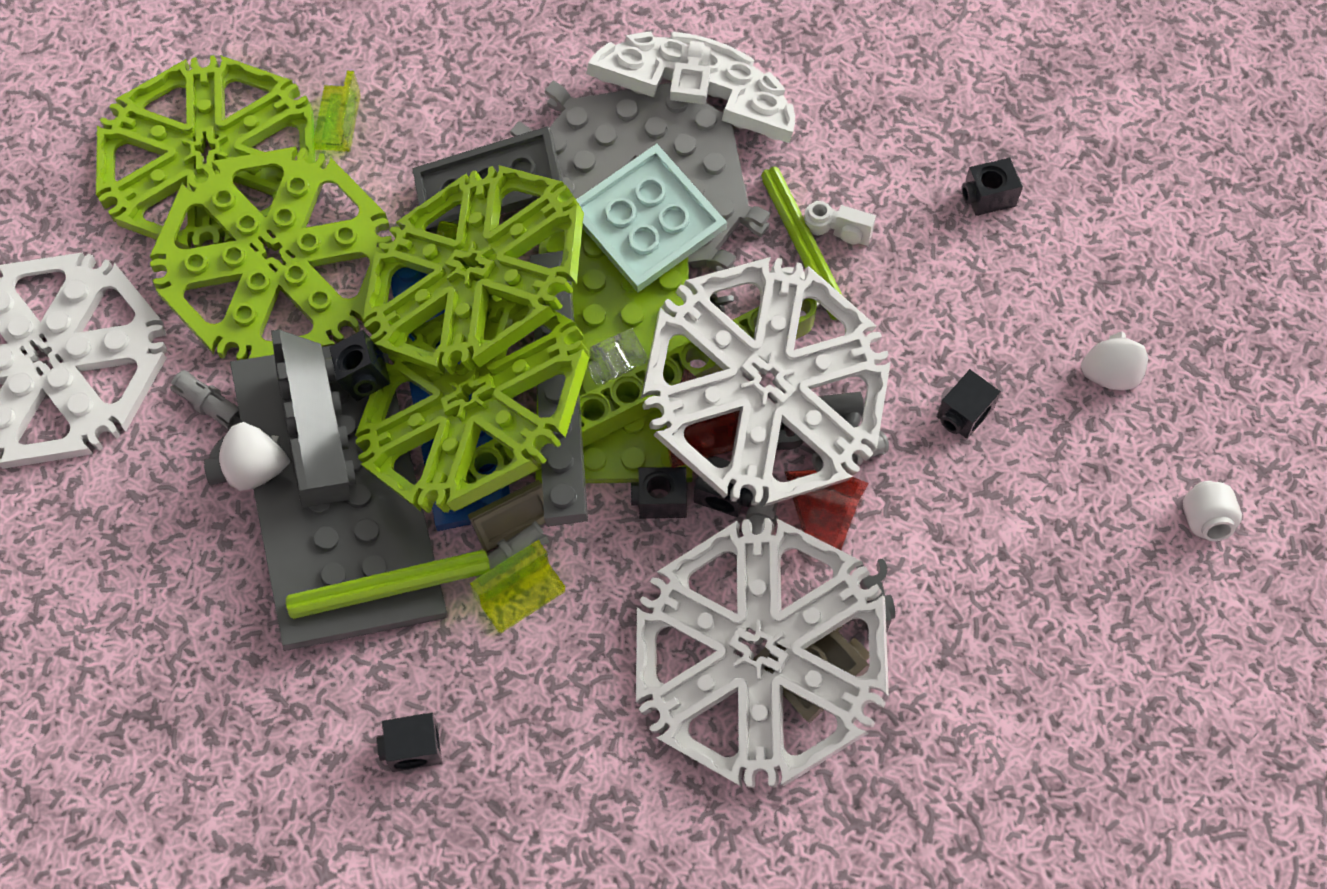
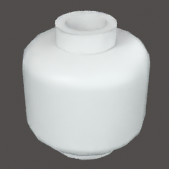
[1183,481,1242,541]

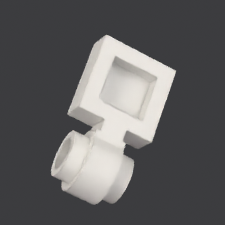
[670,41,711,105]
[804,201,876,246]

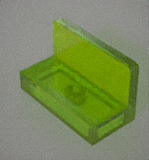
[313,70,361,152]
[470,540,566,633]

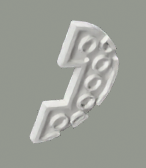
[586,32,795,143]

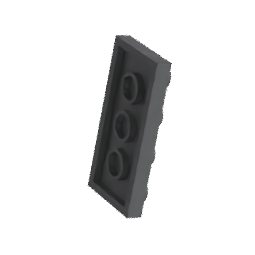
[412,126,563,234]

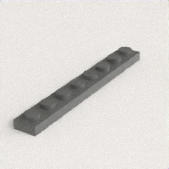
[530,251,588,527]

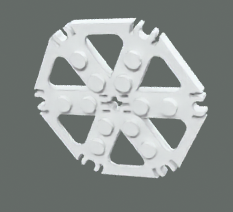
[0,252,167,469]
[641,257,891,507]
[636,518,889,788]

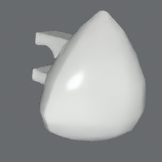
[1081,331,1148,390]
[219,422,290,491]

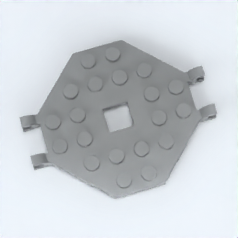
[510,80,770,272]

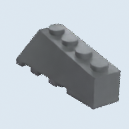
[271,329,356,508]

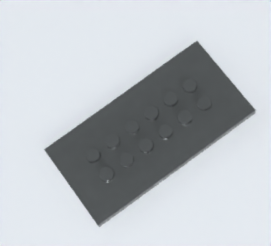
[230,345,447,651]

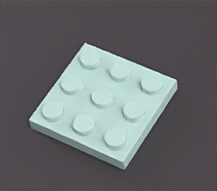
[576,144,727,293]

